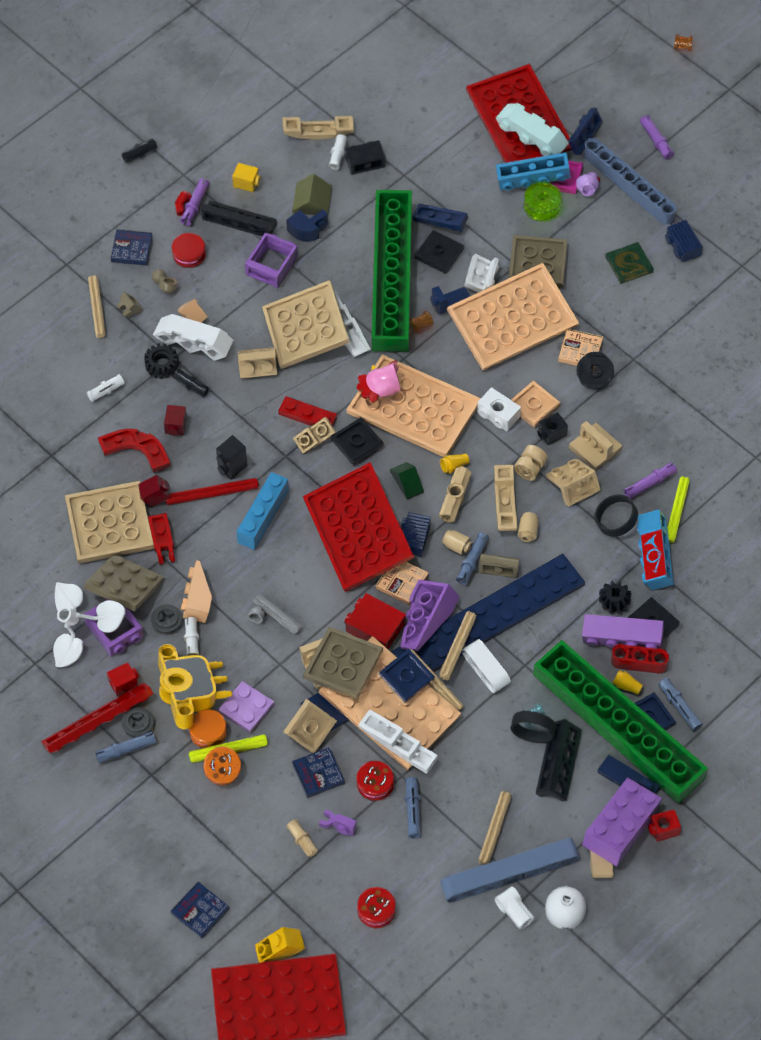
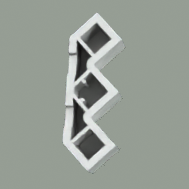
[153,314,233,361]

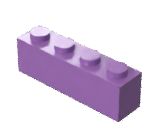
[582,614,664,649]

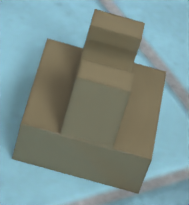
[117,292,143,317]

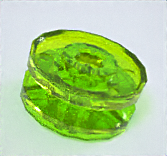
[523,182,562,222]

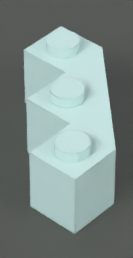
[496,104,569,156]

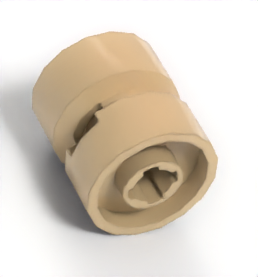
[514,445,548,481]

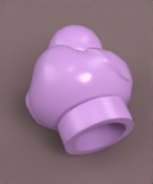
[576,172,600,196]

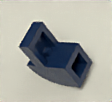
[286,210,328,242]

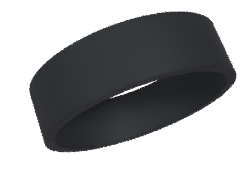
[594,494,638,537]
[510,711,556,743]

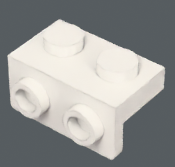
[464,254,499,293]

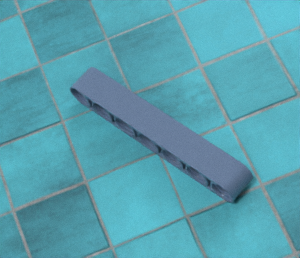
[584,138,676,225]
[440,838,580,902]

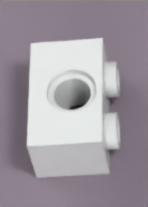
[477,387,521,432]

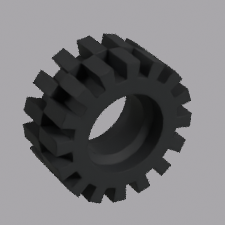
[144,343,179,379]

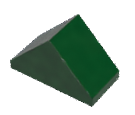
[390,462,424,500]

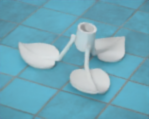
[53,582,126,668]

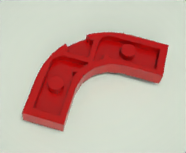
[97,429,171,473]

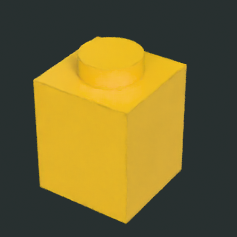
[232,163,261,192]

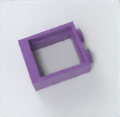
[245,232,298,288]
[84,599,144,657]

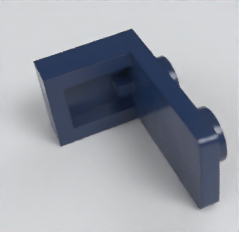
[430,286,470,315]

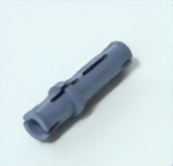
[456,532,489,585]
[658,678,703,732]
[95,731,156,764]
[405,777,421,839]

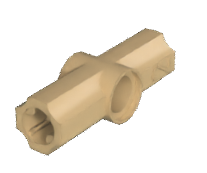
[439,466,472,523]

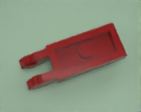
[148,513,175,565]

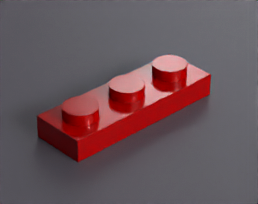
[278,396,337,426]

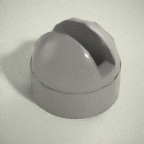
[248,606,265,624]

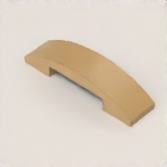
[282,116,354,139]
[494,465,517,531]

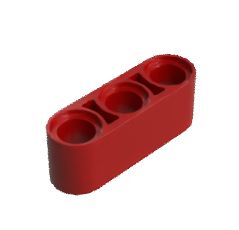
[611,644,669,674]

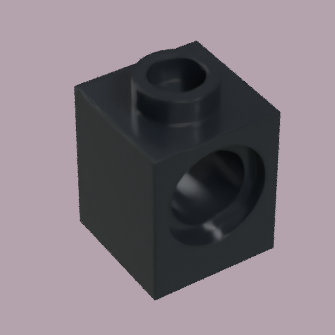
[537,412,568,445]

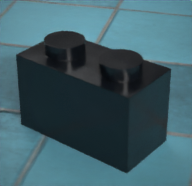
[345,140,385,175]
[216,435,247,480]

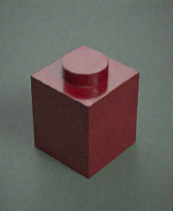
[164,405,187,436]
[138,475,170,507]

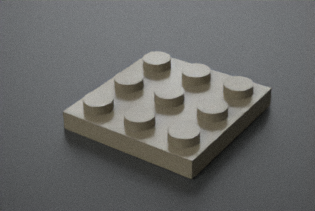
[509,235,567,288]
[84,555,164,612]
[303,627,383,700]

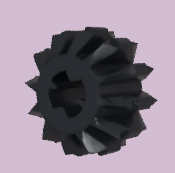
[599,580,632,614]

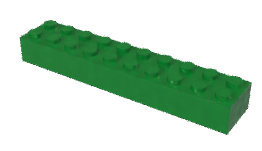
[371,190,412,352]
[533,640,708,804]

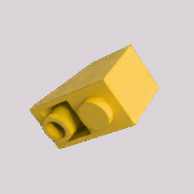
[255,927,305,963]

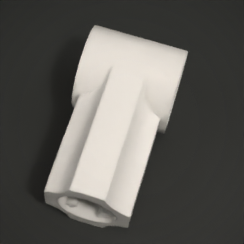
[494,886,534,930]

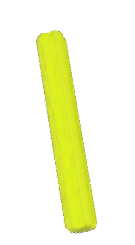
[668,476,690,543]
[189,734,268,763]

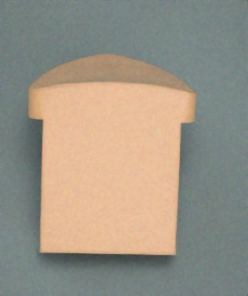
[178,299,208,323]

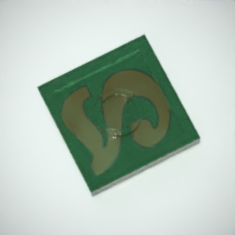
[605,242,654,284]

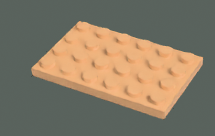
[447,263,579,371]
[347,354,481,457]
[319,636,461,771]

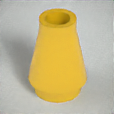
[440,453,470,474]
[612,670,643,695]

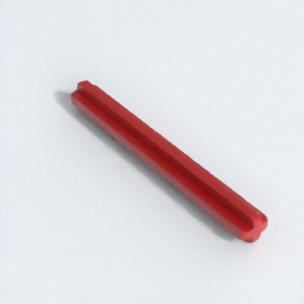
[165,478,259,505]

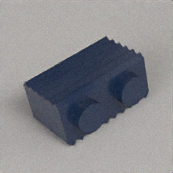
[665,220,703,262]
[401,512,431,557]

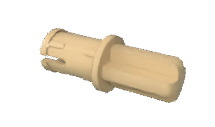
[287,819,318,857]

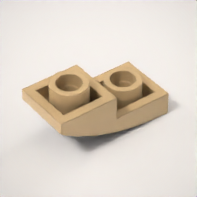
[293,417,337,454]
[589,850,613,878]

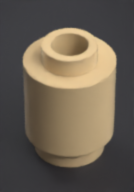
[517,512,539,542]
[442,530,472,555]

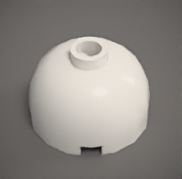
[545,886,587,929]

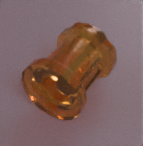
[674,34,693,51]
[409,311,434,333]

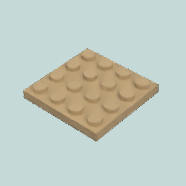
[262,280,350,369]
[65,481,154,564]

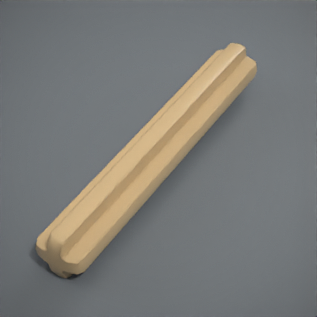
[88,275,106,338]
[439,611,476,680]
[411,649,463,711]
[478,791,511,865]

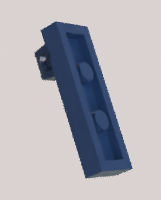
[568,108,603,155]
[412,203,468,232]
[597,755,660,794]

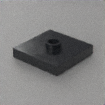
[414,230,464,274]
[331,417,384,465]
[627,597,680,639]

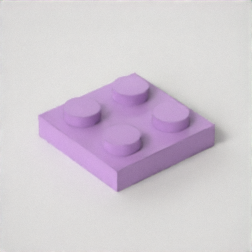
[218,681,274,734]

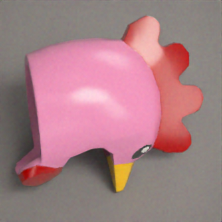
[356,360,401,403]

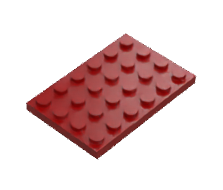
[466,64,572,163]
[303,462,415,592]
[211,954,346,1040]

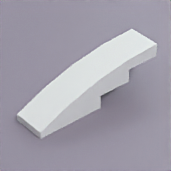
[334,291,371,357]
[358,709,438,774]

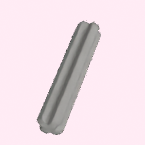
[253,595,302,635]

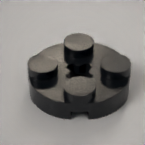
[576,352,614,389]

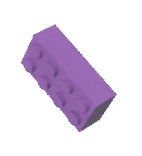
[582,777,662,866]

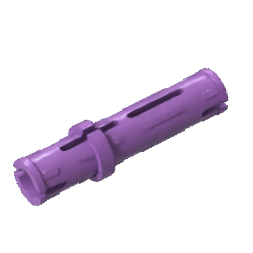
[640,115,674,160]
[180,178,210,226]
[623,462,677,499]

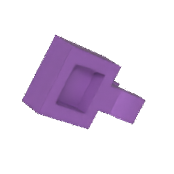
[319,809,357,836]

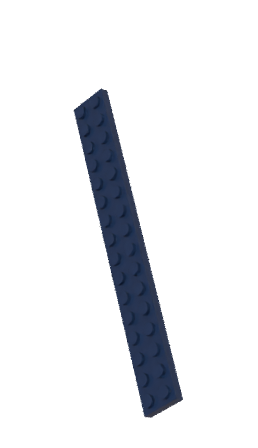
[301,554,585,731]

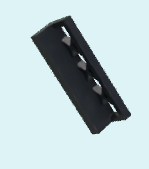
[201,200,277,237]
[535,719,582,802]

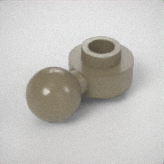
[152,269,178,293]

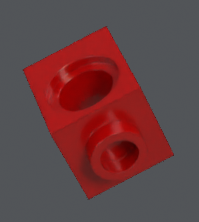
[107,662,139,697]
[648,809,681,842]

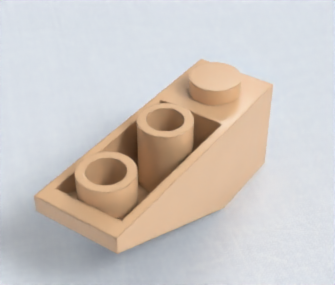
[181,560,212,623]

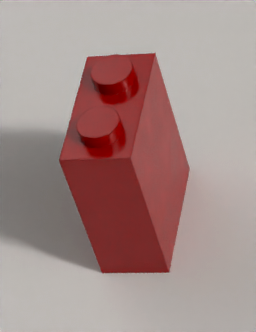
[344,593,406,649]

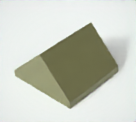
[292,173,332,215]

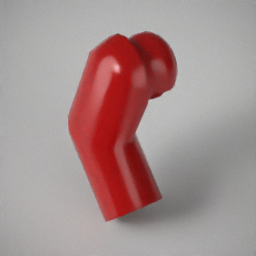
[175,191,192,216]

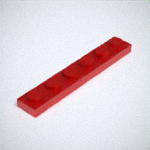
[41,683,153,753]

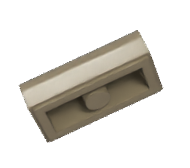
[479,554,520,578]

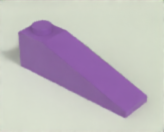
[400,580,460,651]

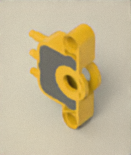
[158,644,232,729]

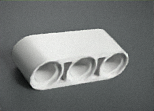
[462,639,511,693]

